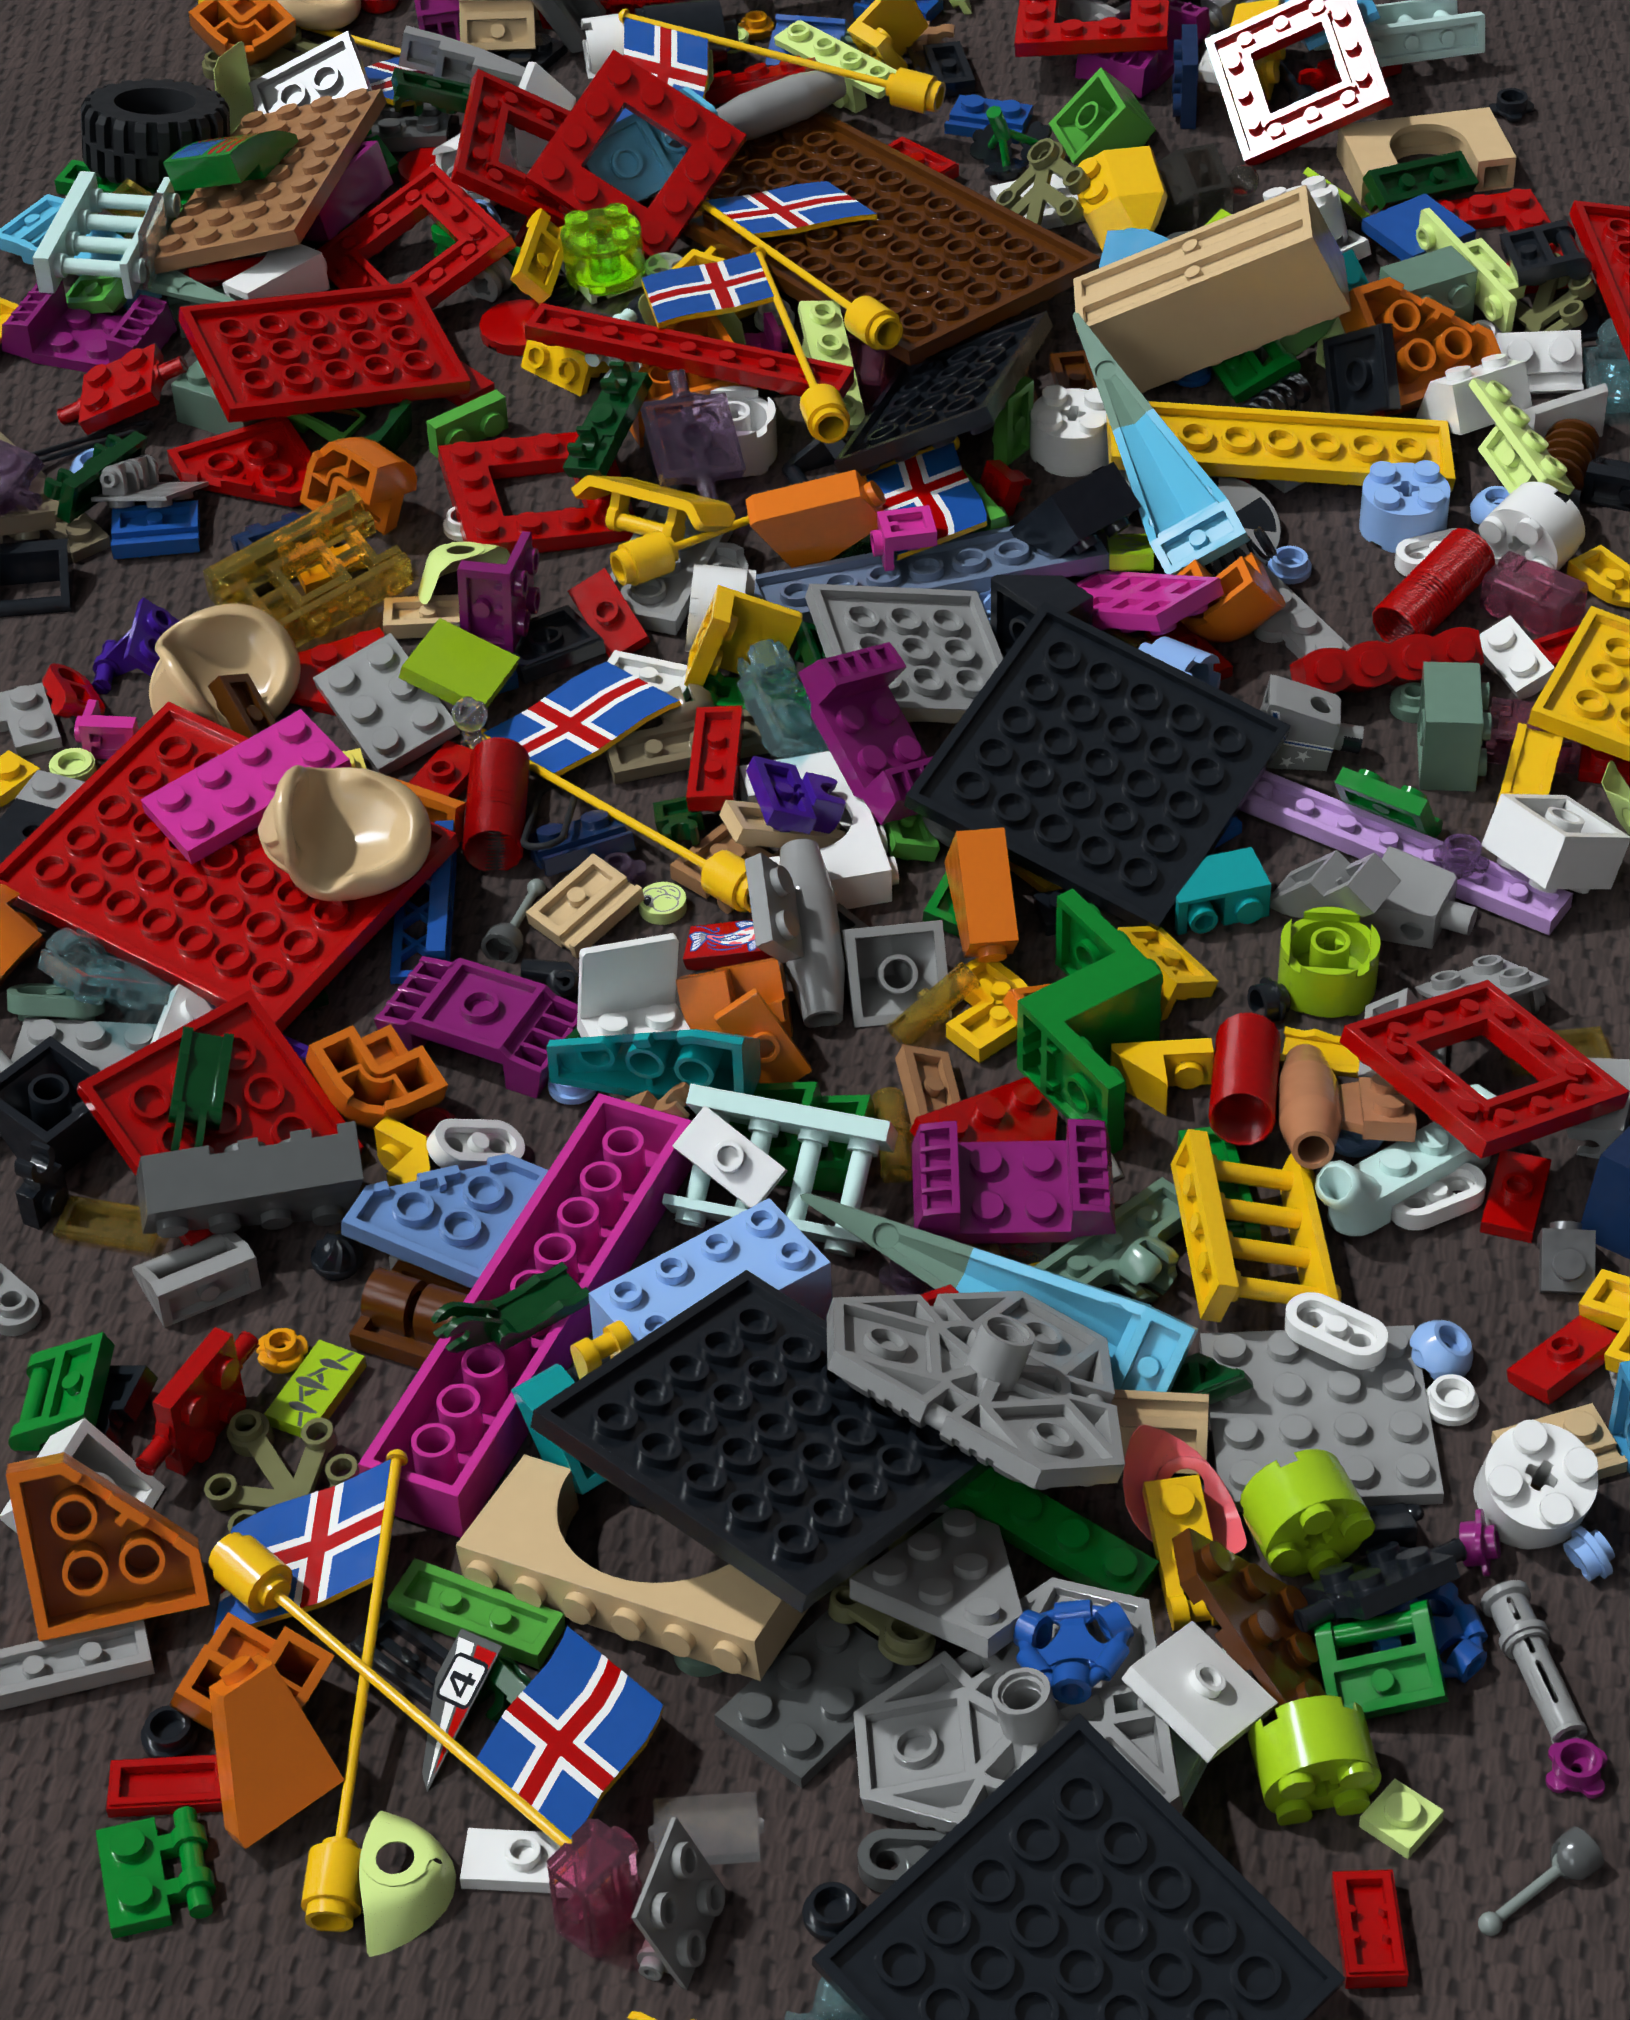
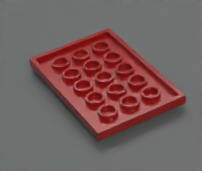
[178,282,471,423]

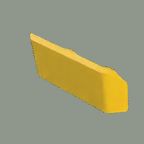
[571,475,736,543]

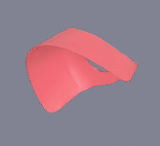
[1123,1425,1247,1554]

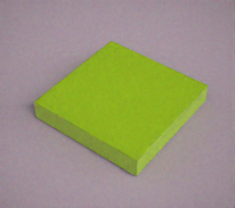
[398,618,520,718]

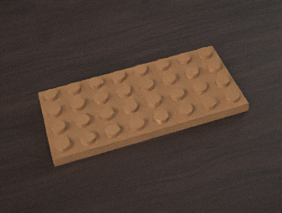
[149,88,387,274]

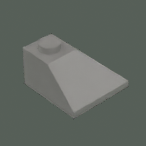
[841,920,952,1028]

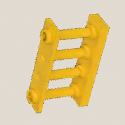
[1171,1129,1341,1328]

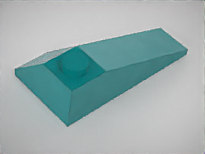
[547,1029,761,1107]

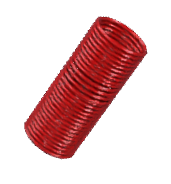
[1372,528,1495,643]
[462,737,530,871]
[1208,1012,1281,1146]

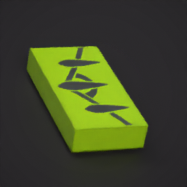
[1107,534,1154,571]
[264,1339,367,1440]

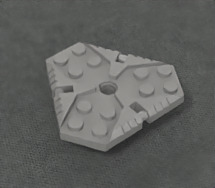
[826,1291,1125,1490]
[853,1577,1184,1834]

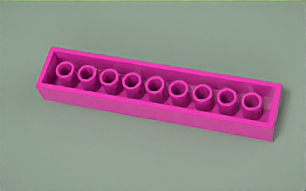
[358,1093,693,1538]

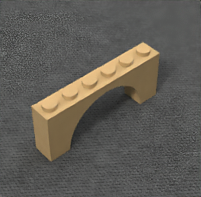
[456,1454,808,1681]

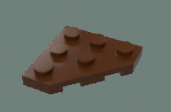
[1172,1528,1326,1721]

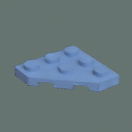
[341,1153,548,1289]

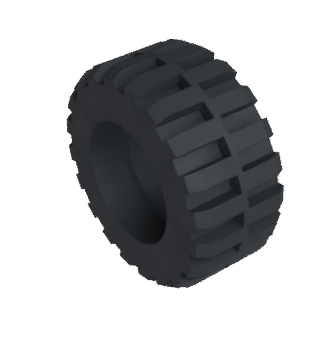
[80,79,230,188]

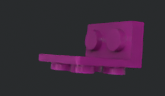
[457,531,541,653]

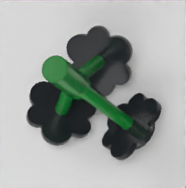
[970,106,1053,180]

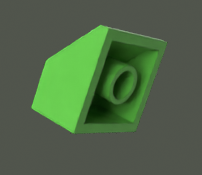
[1048,67,1156,164]

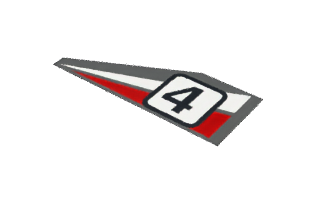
[422,1628,503,1792]

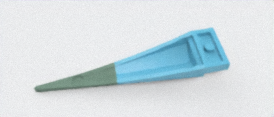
[0,194,236,304]
[1073,312,1250,575]
[800,1193,1198,1392]

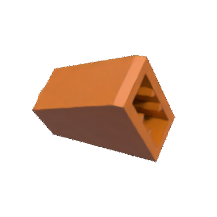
[745,470,886,568]
[945,827,1019,963]
[209,1654,345,1849]

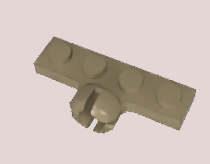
[605,684,793,784]

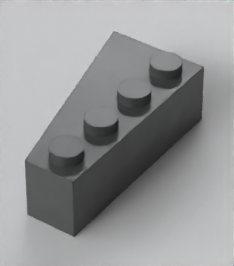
[136,1121,364,1238]

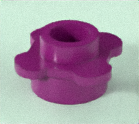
[1459,1509,1501,1577]
[1545,1738,1607,1798]

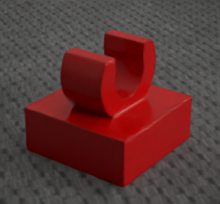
[980,460,1031,517]

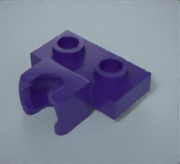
[746,756,846,835]

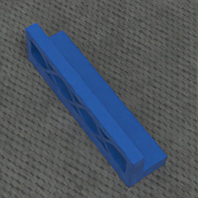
[390,820,457,984]

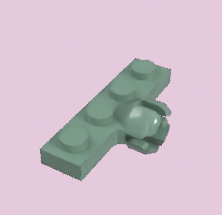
[1034,1177,1183,1303]

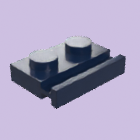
[526,810,636,877]

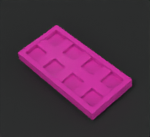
[1075,570,1224,636]
[140,709,352,865]

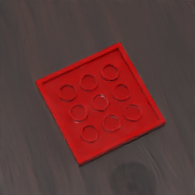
[77,989,364,1246]

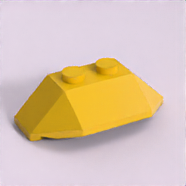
[1077,146,1168,252]

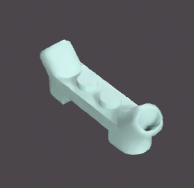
[1315,1084,1496,1236]

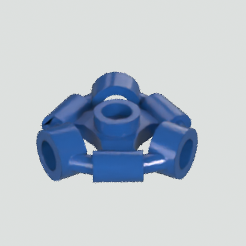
[1369,1582,1488,1684]
[1013,1599,1134,1705]

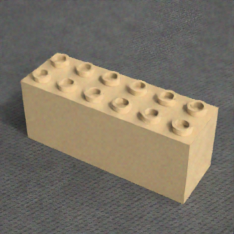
[1073,185,1351,393]

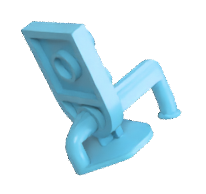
[584,86,718,203]

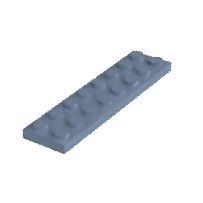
[754,525,1109,624]

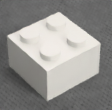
[1481,794,1630,894]

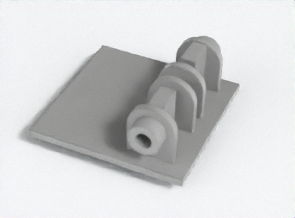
[91,454,209,508]
[1414,955,1550,1015]
[631,1817,725,1990]

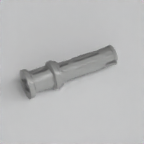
[1480,1580,1587,1744]

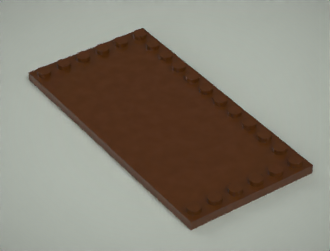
[640,110,1101,366]

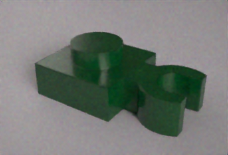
[653,796,705,851]

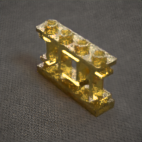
[203,488,414,648]

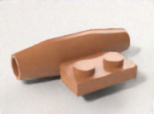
[1277,1044,1417,1169]

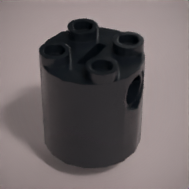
[634,0,739,75]

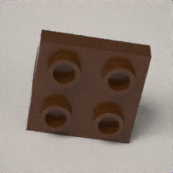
[349,1260,471,1369]

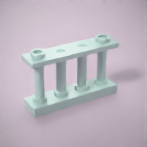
[1314,0,1485,72]
[32,171,181,299]
[662,1084,898,1257]

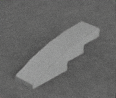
[398,25,526,87]

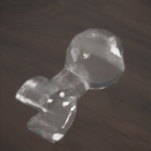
[451,696,488,749]

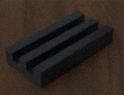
[350,1608,449,1710]

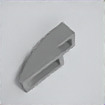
[1270,850,1402,918]

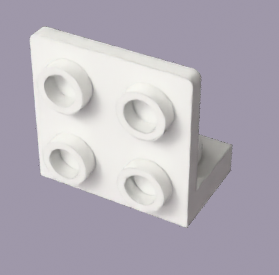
[577,933,690,1038]

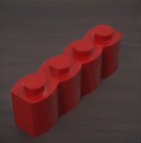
[1289,627,1484,694]

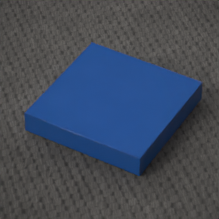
[1361,194,1476,261]

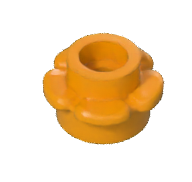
[738,10,775,40]
[256,1328,308,1374]

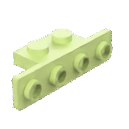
[774,20,897,113]
[1416,208,1526,333]
[798,301,865,431]
[1468,378,1575,495]

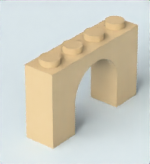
[1336,107,1517,205]

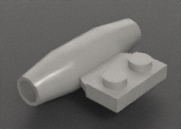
[716,70,846,141]
[745,839,845,1028]

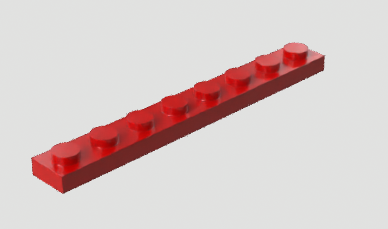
[525,303,854,399]

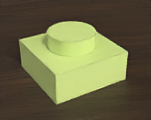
[1359,1778,1444,1859]

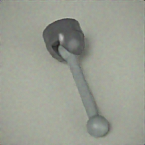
[481,878,546,964]
[1478,1826,1605,1936]

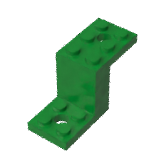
[1017,889,1163,1154]

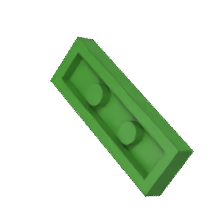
[387,1558,566,1669]

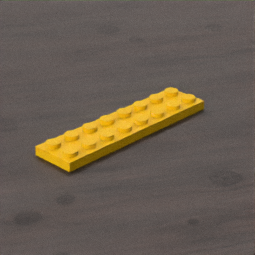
[1106,401,1456,492]

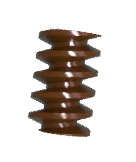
[1544,419,1599,492]

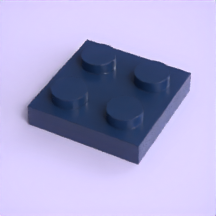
[1172,24,1198,129]

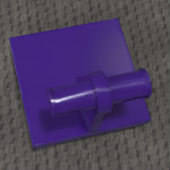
[92,597,179,694]

